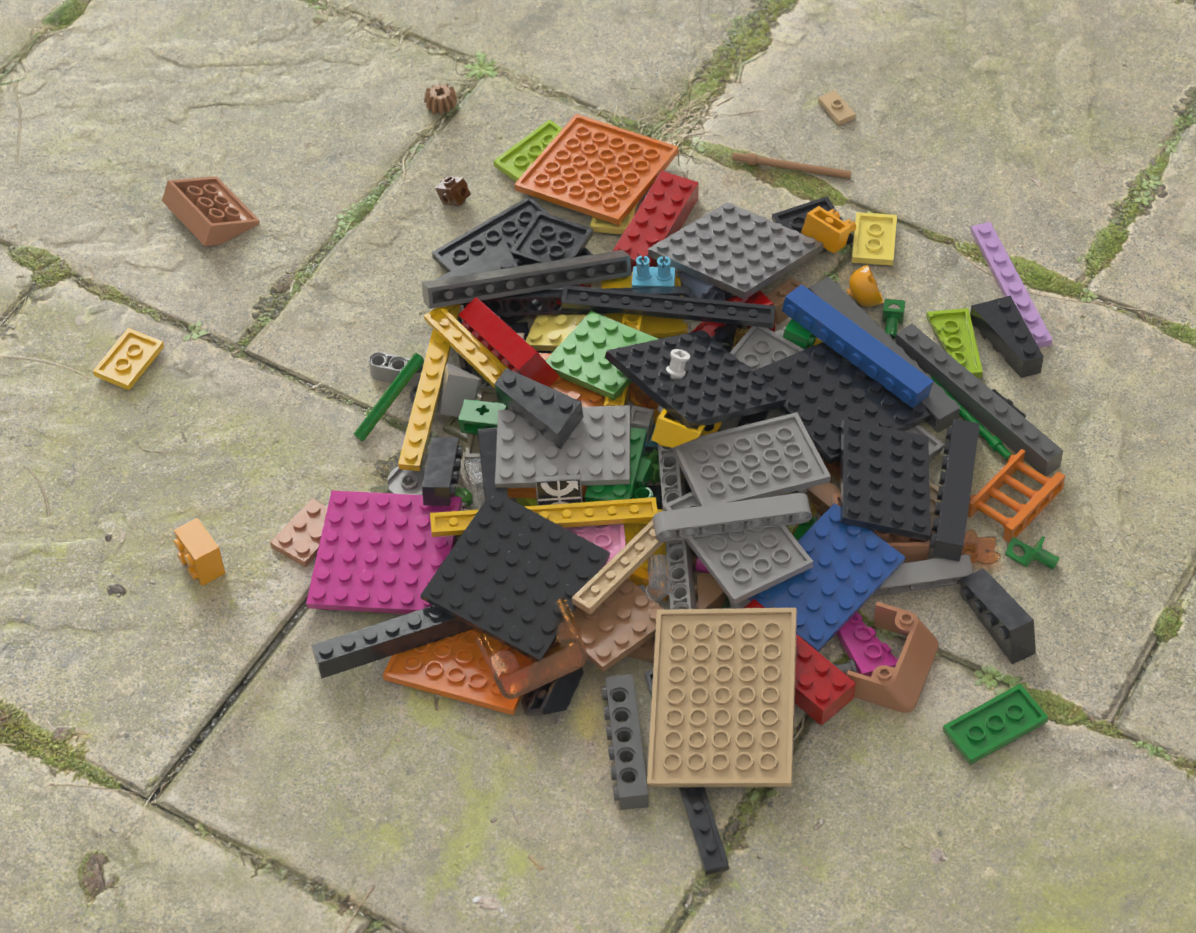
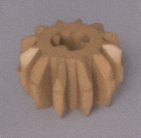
[424,83,457,115]

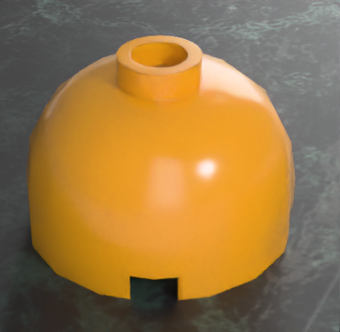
[846,265,884,308]

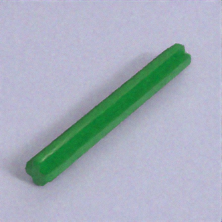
[354,353,424,441]

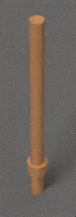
[732,152,851,179]

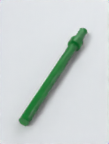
[929,374,1012,461]

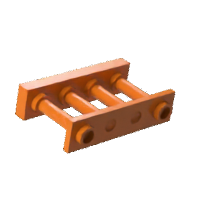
[967,449,1065,543]

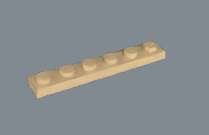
[572,520,664,614]

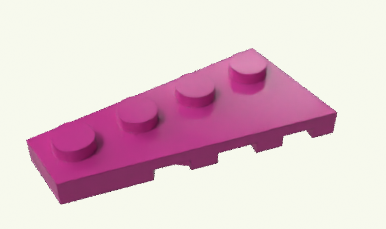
[836,612,899,677]

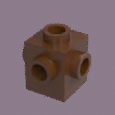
[435,176,471,206]

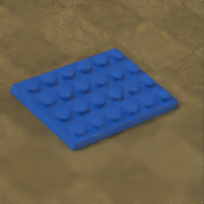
[748,503,905,652]

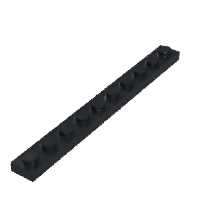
[561,285,776,328]
[644,670,729,875]

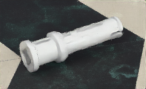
[658,349,690,413]

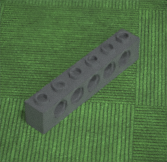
[601,674,649,810]

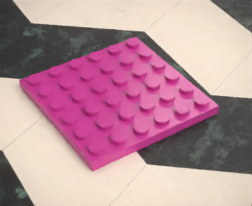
[306,490,462,614]

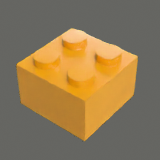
[173,518,226,586]

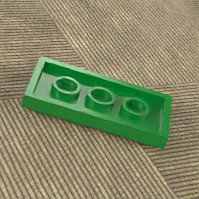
[585,427,648,502]
[942,684,1049,765]

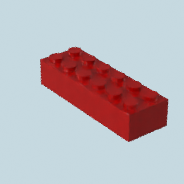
[613,171,699,272]
[458,297,560,387]
[744,599,856,726]

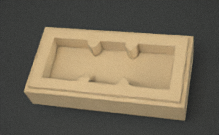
[818,90,856,126]

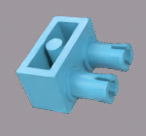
[632,256,675,288]

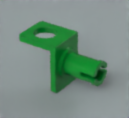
[882,299,905,339]
[1005,536,1060,570]

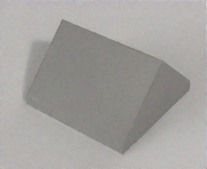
[438,363,481,417]

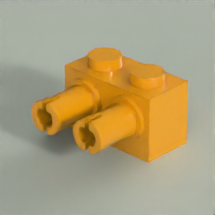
[801,206,856,253]

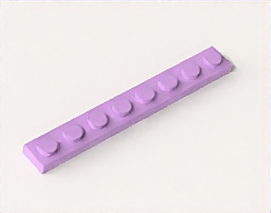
[971,222,1053,348]

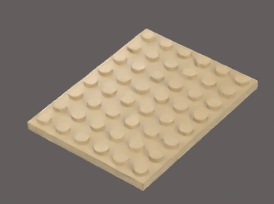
[647,608,797,787]

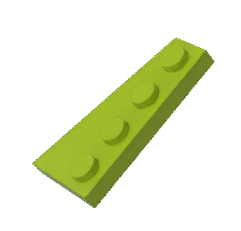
[493,119,563,182]
[926,308,983,378]

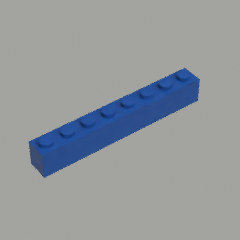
[782,284,934,408]

